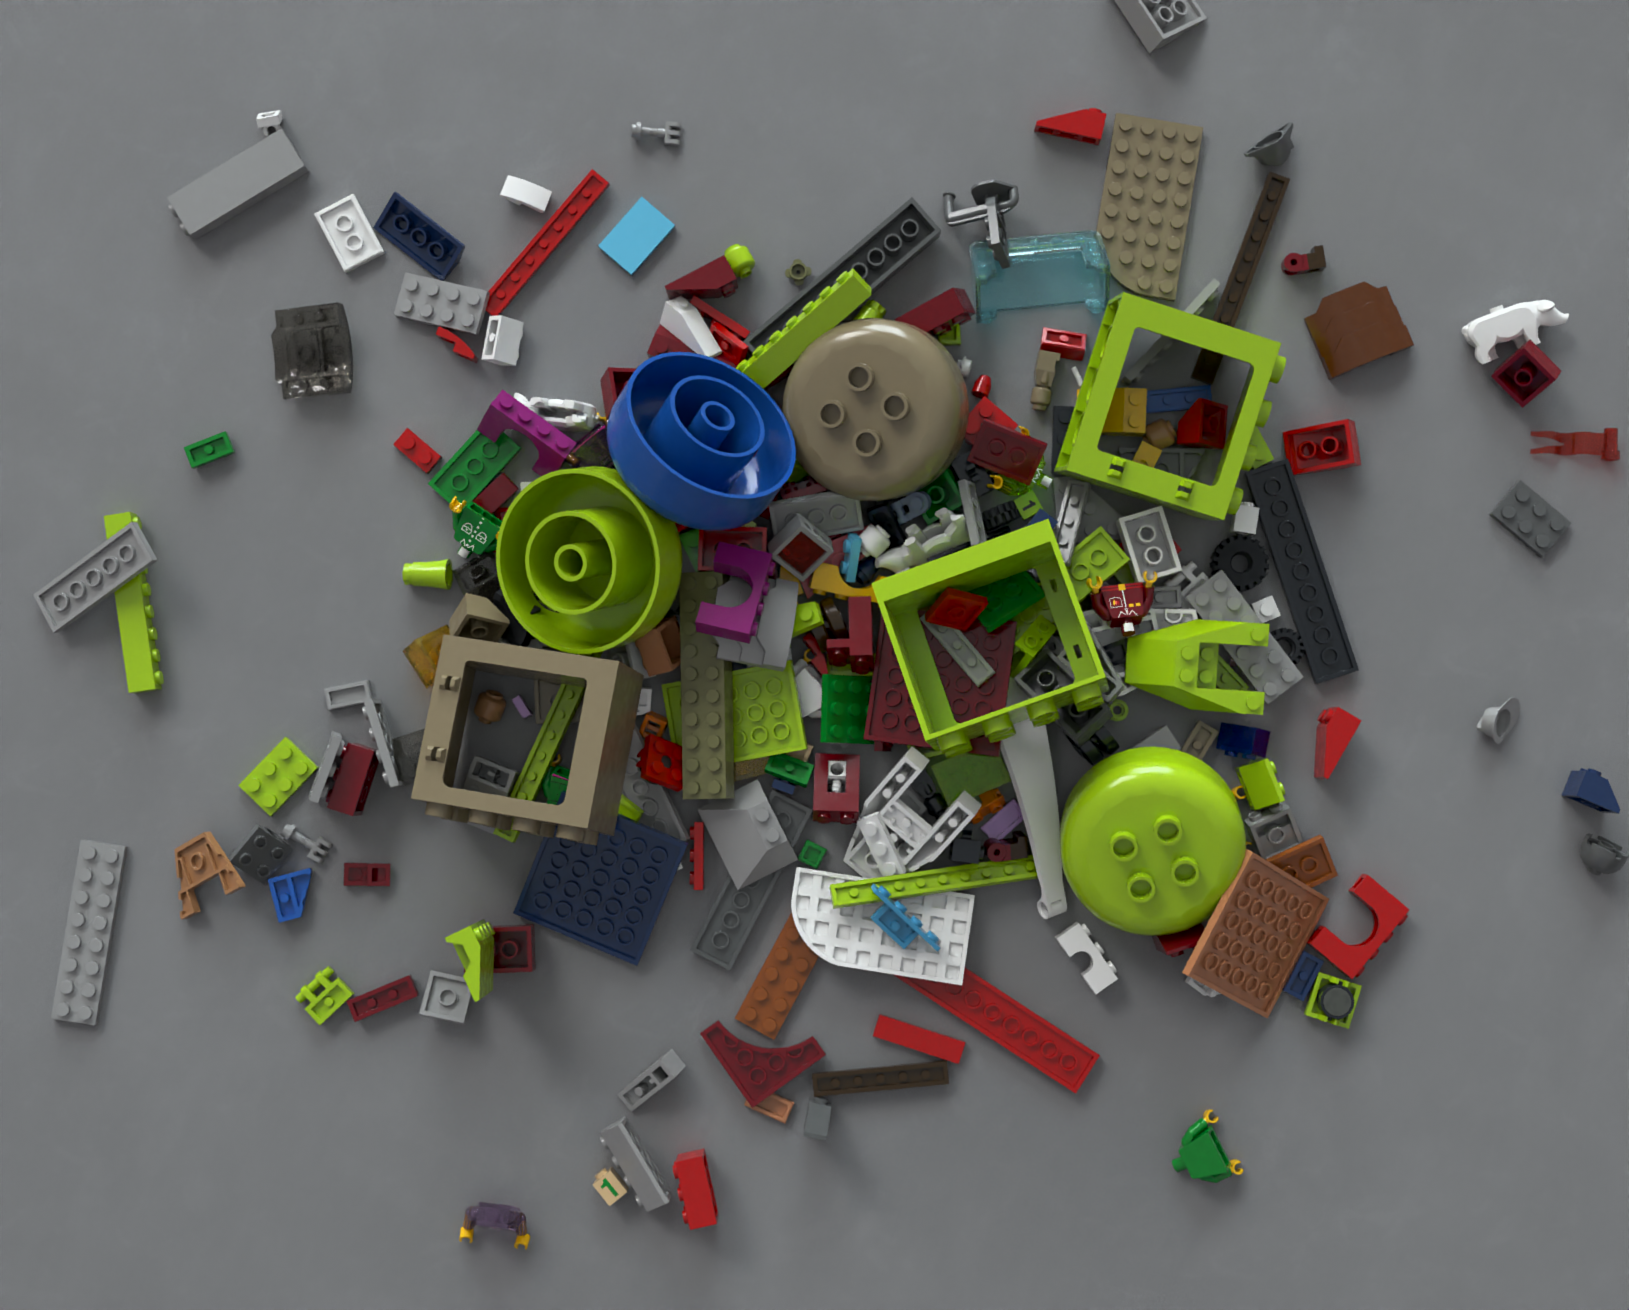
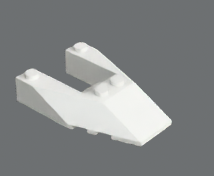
[843,746,982,879]

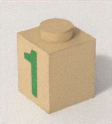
[593,1167,629,1206]

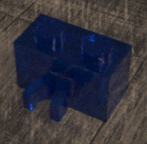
[1216,722,1271,761]

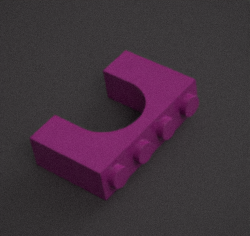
[477,389,577,476]
[695,542,776,644]

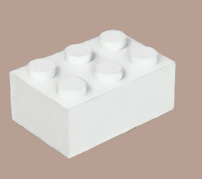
[1115,506,1182,583]

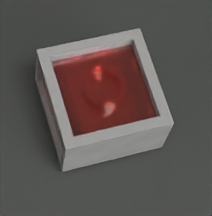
[768,513,834,582]

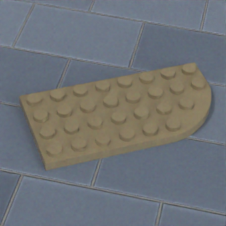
[1095,113,1203,302]

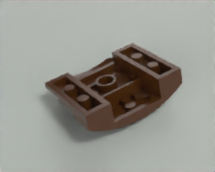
[1304,281,1414,380]

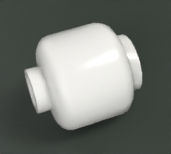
[859,524,890,558]

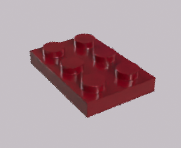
[967,418,1047,486]

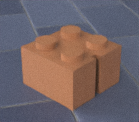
[635,615,681,677]

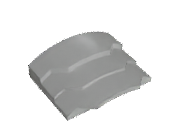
[712,575,799,672]

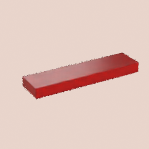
[873,1014,966,1064]

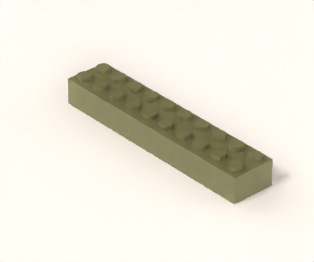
[679,571,735,799]

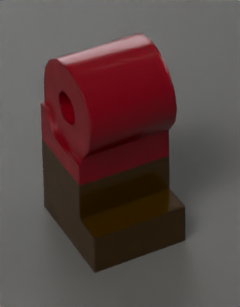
[1281,245,1326,276]
[983,830,1028,862]

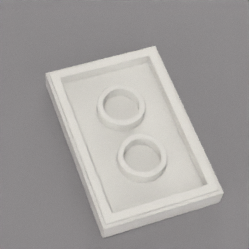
[314,194,385,273]

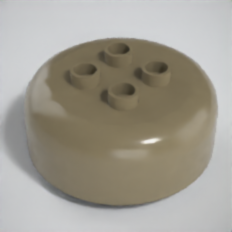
[782,318,969,501]

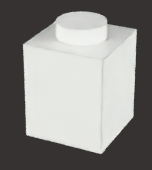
[1229,502,1259,536]

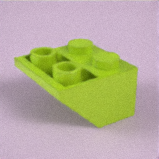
[1234,758,1286,810]

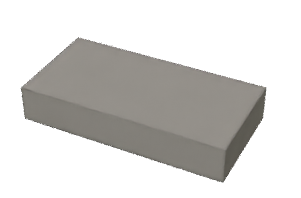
[324,680,373,711]

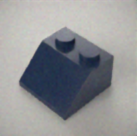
[1562,768,1620,814]

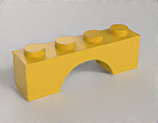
[808,562,886,608]

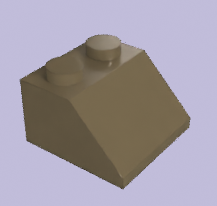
[449,593,510,642]

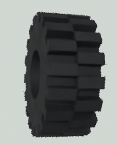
[1210,535,1269,592]

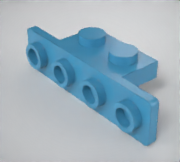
[871,883,941,952]

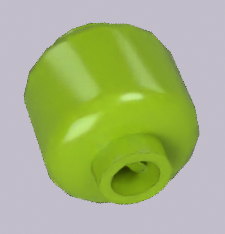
[724,244,755,279]

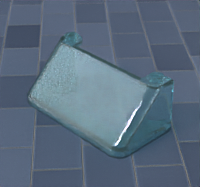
[969,230,1110,324]

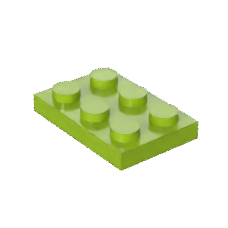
[238,737,319,816]

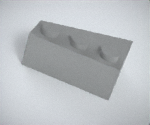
[1057,623,1126,704]

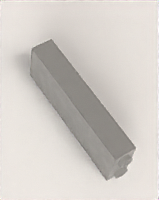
[167,128,309,240]

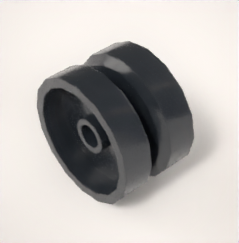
[1063,725,1120,766]

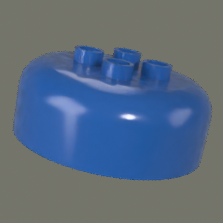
[606,352,796,531]

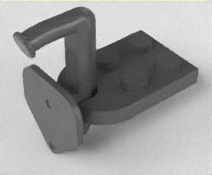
[943,179,1019,269]

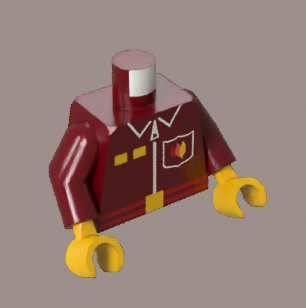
[1086,571,1157,637]

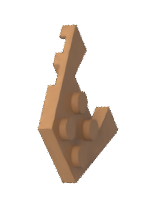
[174,831,246,920]

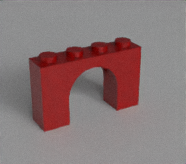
[1307,874,1409,979]

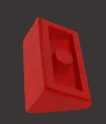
[1039,327,1087,361]

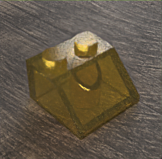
[403,625,450,689]

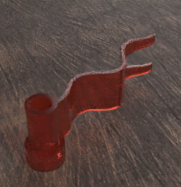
[1530,428,1620,461]

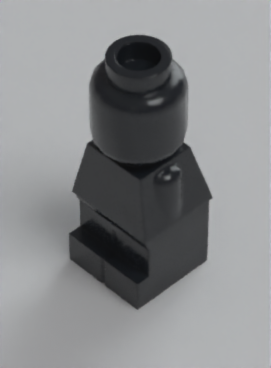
[910,766,947,819]

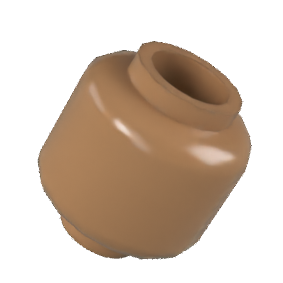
[1142,418,1177,450]
[474,689,506,724]

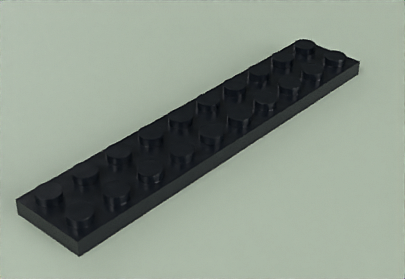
[1244,459,1359,684]

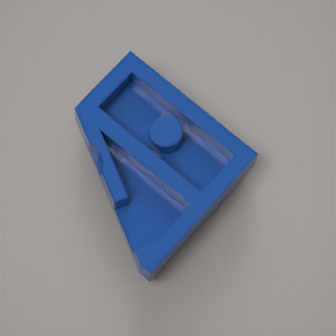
[268,868,312,923]

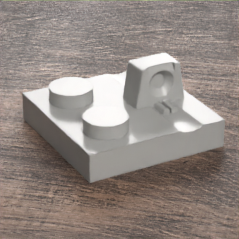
[419,970,472,1025]

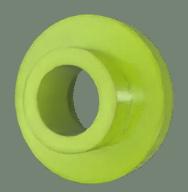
[1107,699,1129,721]

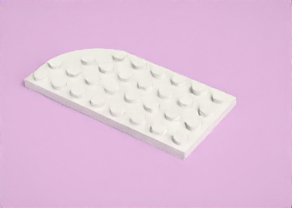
[791,867,975,986]

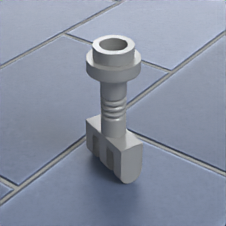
[631,121,681,146]
[281,823,333,864]

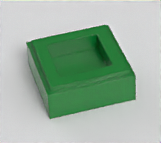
[798,839,827,869]

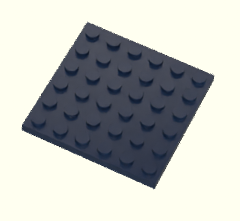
[513,790,688,966]

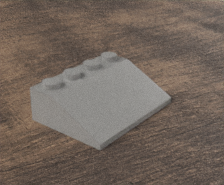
[1114,0,1207,53]

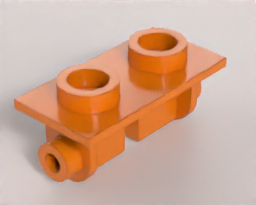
[969,788,1006,825]

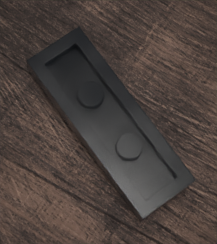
[1051,406,1074,473]

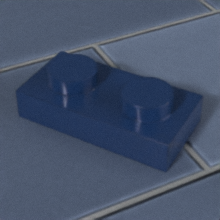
[1283,951,1324,1001]

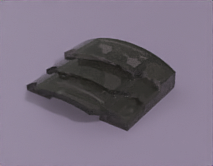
[271,302,353,400]

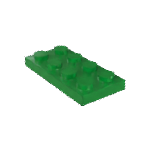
[428,430,522,508]

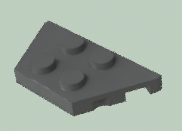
[1118,447,1205,492]

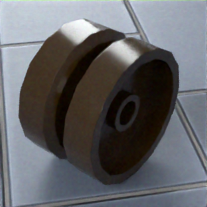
[810,597,849,653]

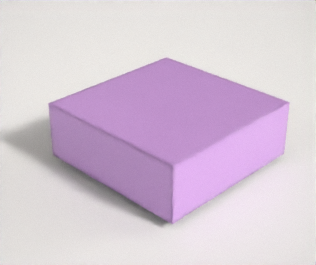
[512,695,533,719]

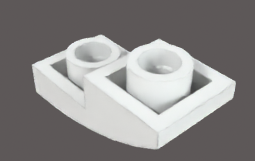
[500,175,552,213]

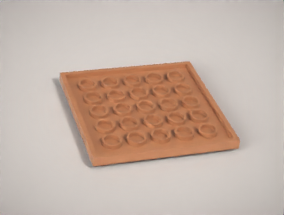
[1182,849,1329,1019]

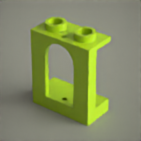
[1010,614,1057,679]

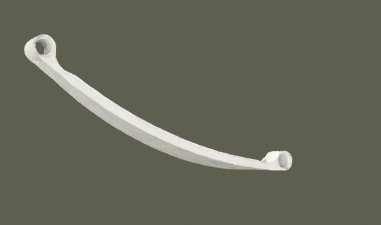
[1000,676,1067,919]

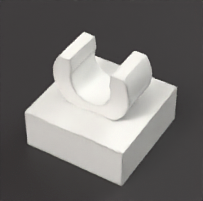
[256,110,283,136]

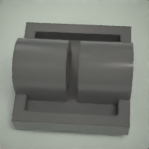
[228,824,293,884]

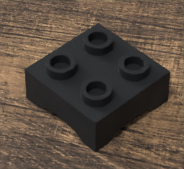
[493,589,541,647]

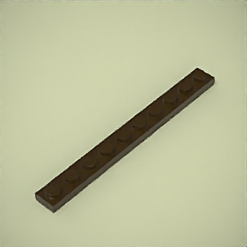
[1190,171,1290,385]

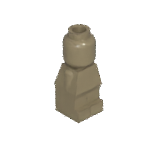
[1030,350,1061,411]

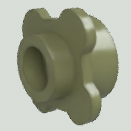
[785,259,812,286]

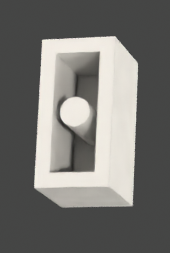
[481,315,524,366]

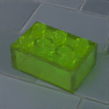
[930,753,1011,808]

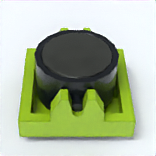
[1304,972,1362,1029]

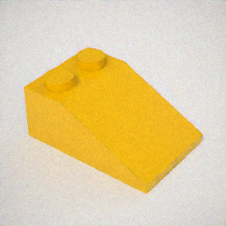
[1076,387,1147,437]

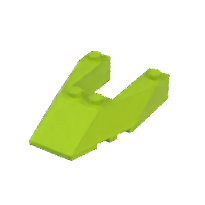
[1124,619,1270,715]

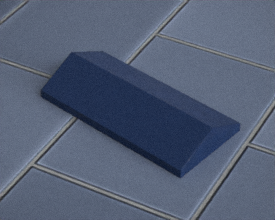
[373,192,465,281]

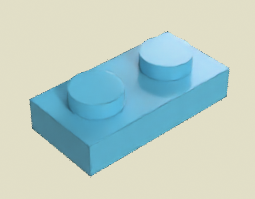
[839,532,862,583]

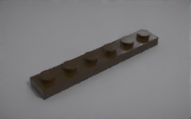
[812,1060,949,1097]

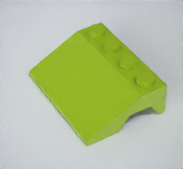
[445,919,495,1002]

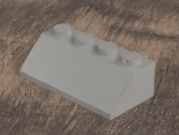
[600,1116,672,1212]

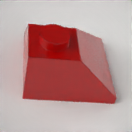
[1177,398,1228,450]

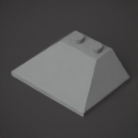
[697,779,798,890]

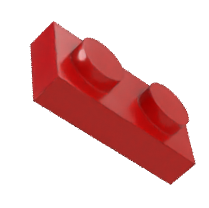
[710,322,749,366]
[393,428,443,474]

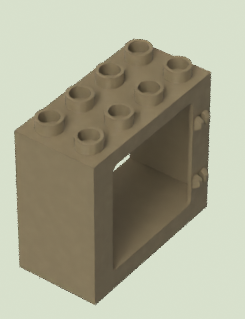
[411,634,644,846]

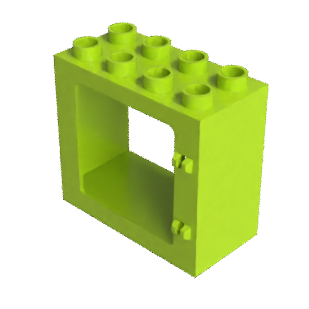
[1054,292,1286,520]
[871,519,1109,758]

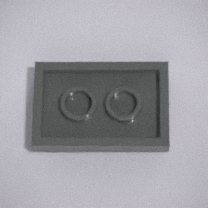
[1489,480,1571,558]

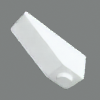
[660,296,722,358]

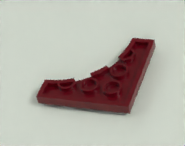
[700,1020,826,1108]

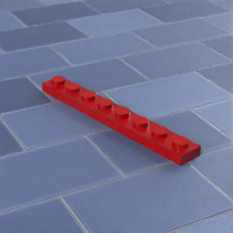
[486,169,610,316]

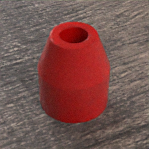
[971,375,991,399]

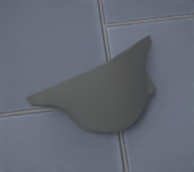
[1244,123,1294,166]

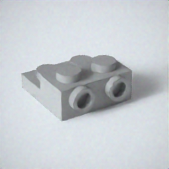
[1244,802,1303,859]

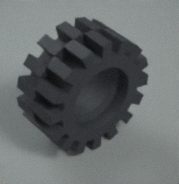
[981,500,1021,532]
[1270,628,1305,665]

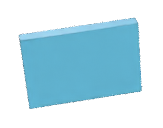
[598,197,675,276]

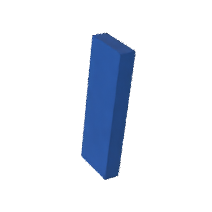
[1146,385,1212,414]

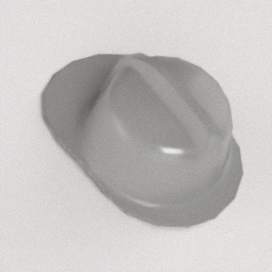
[1477,697,1520,744]

